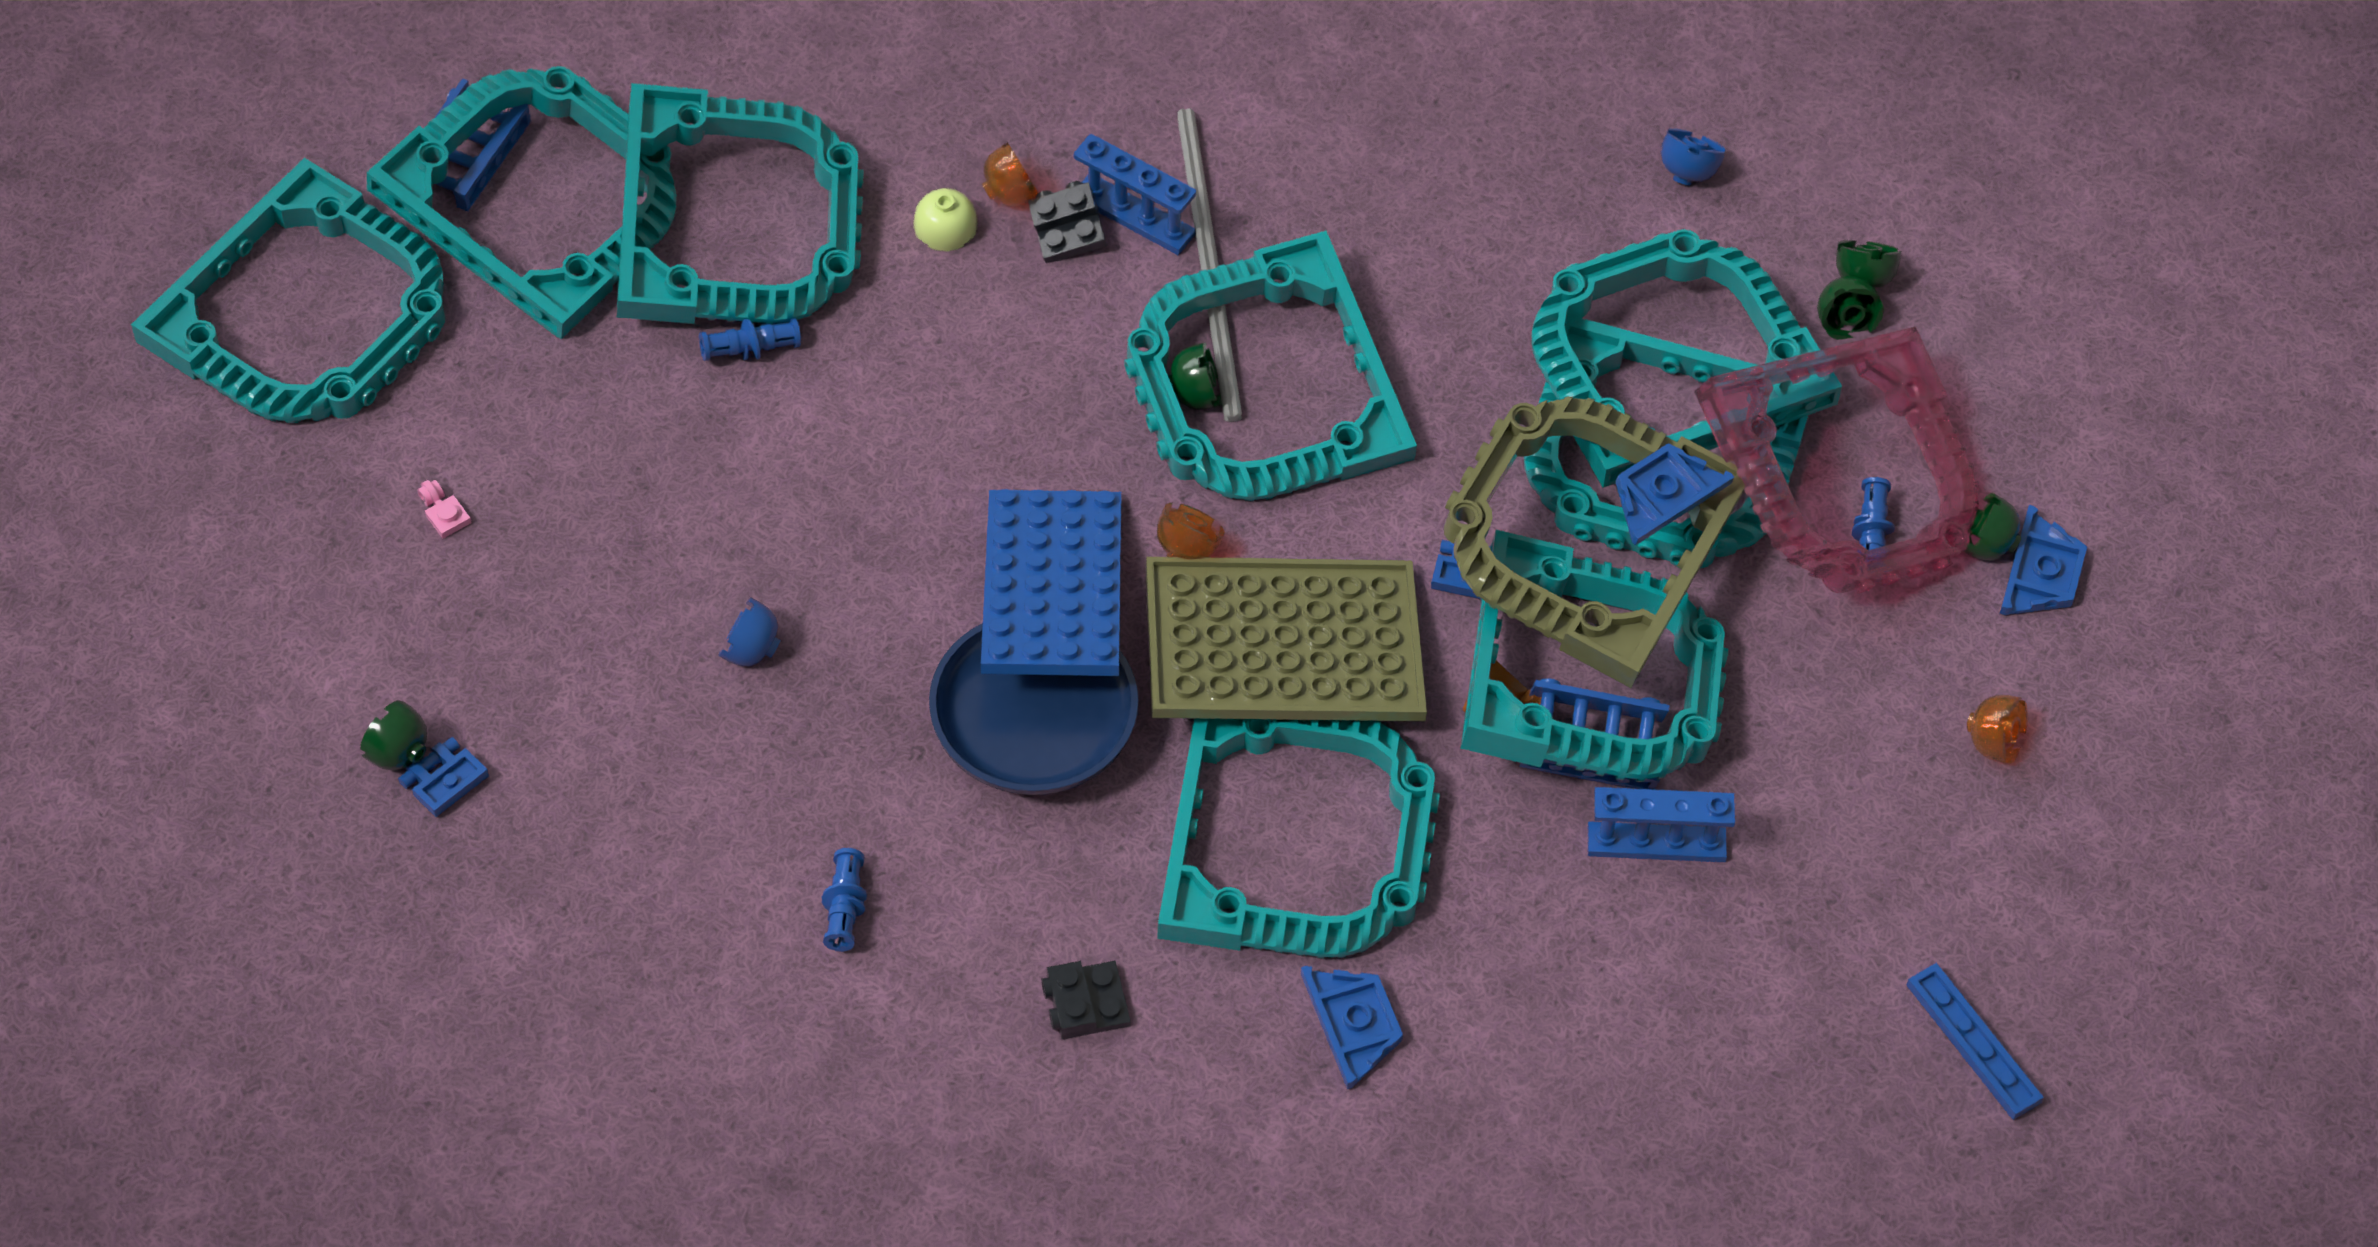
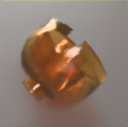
[982,142,1038,207]
[1157,502,1225,560]
[1967,695,2028,764]

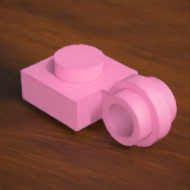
[417,480,471,539]

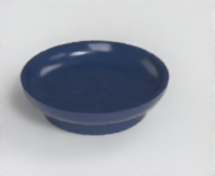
[929,623,1138,795]

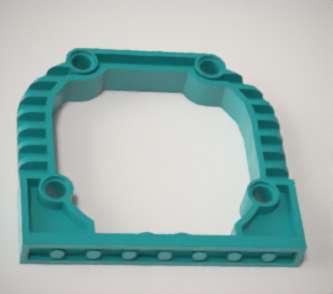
[367,66,677,339]
[616,83,863,325]
[131,157,446,424]
[1531,229,1842,488]
[1124,230,1417,501]
[1524,318,1809,568]
[1460,530,1728,782]
[1157,718,1440,959]

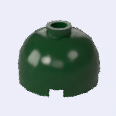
[1836,240,1901,288]
[1817,276,1884,340]
[1168,342,1222,410]
[1958,493,2021,561]
[360,700,427,770]

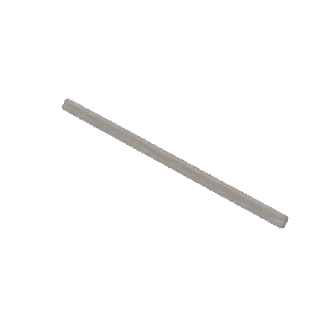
[1178,108,1242,422]

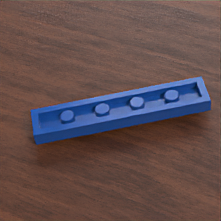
[1906,963,2044,1120]

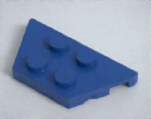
[1616,443,1734,545]
[2000,505,2087,615]
[1300,966,1403,1089]

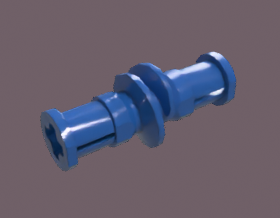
[699,318,801,361]
[1852,477,1895,578]
[822,848,867,952]

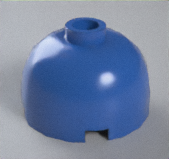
[1661,129,1726,185]
[718,597,781,666]

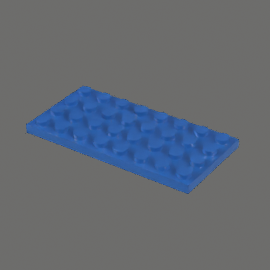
[981,489,1121,676]

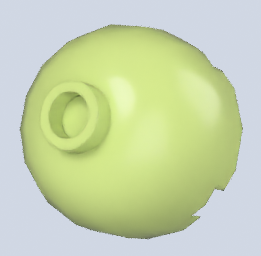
[914,188,977,251]

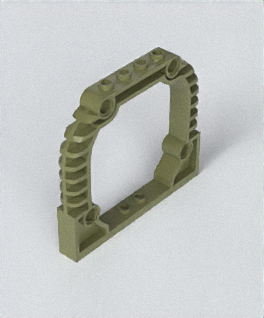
[1443,396,1752,688]

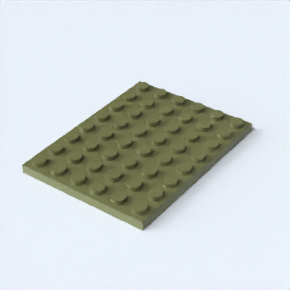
[1146,557,1427,721]

